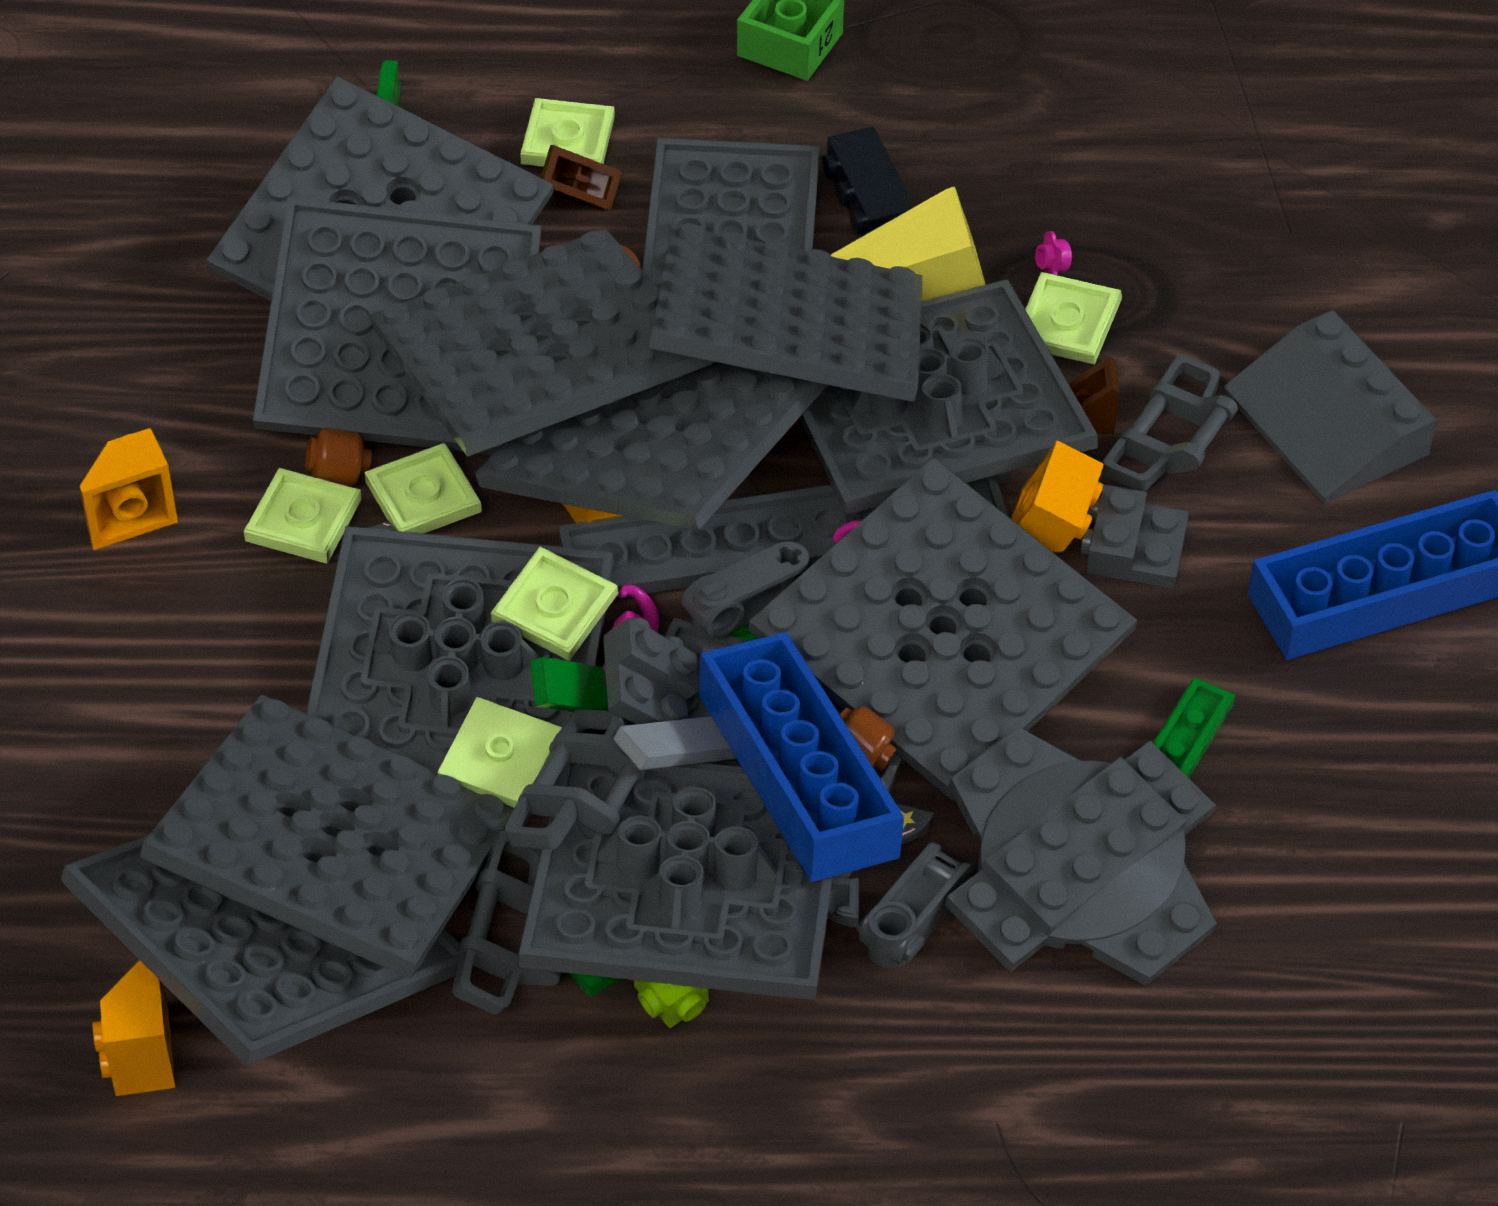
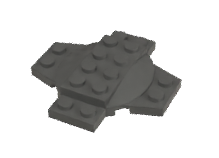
[944,727,1217,986]

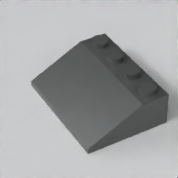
[1223,310,1437,504]

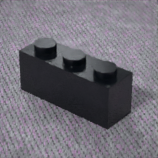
[822,126,915,237]

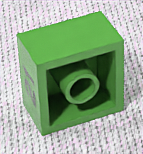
[737,0,844,81]

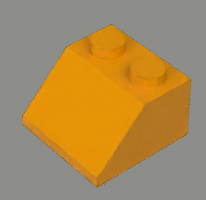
[79,428,178,550]
[1010,440,1104,552]
[92,960,176,1096]

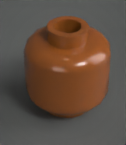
[305,428,371,487]
[840,706,897,772]

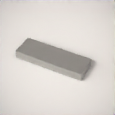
[613,717,737,770]

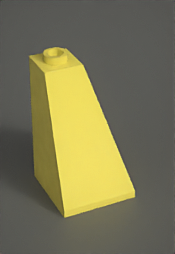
[831,186,986,301]

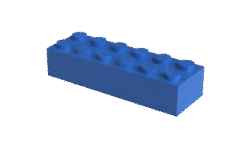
[1247,489,1498,661]
[698,632,904,882]

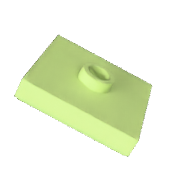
[520,98,615,167]
[1025,272,1122,365]
[364,443,482,534]
[244,468,362,564]
[491,547,618,661]
[437,697,562,808]

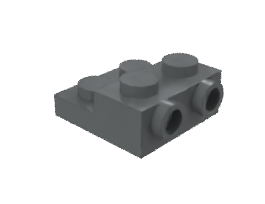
[1080,485,1189,589]
[603,618,699,724]

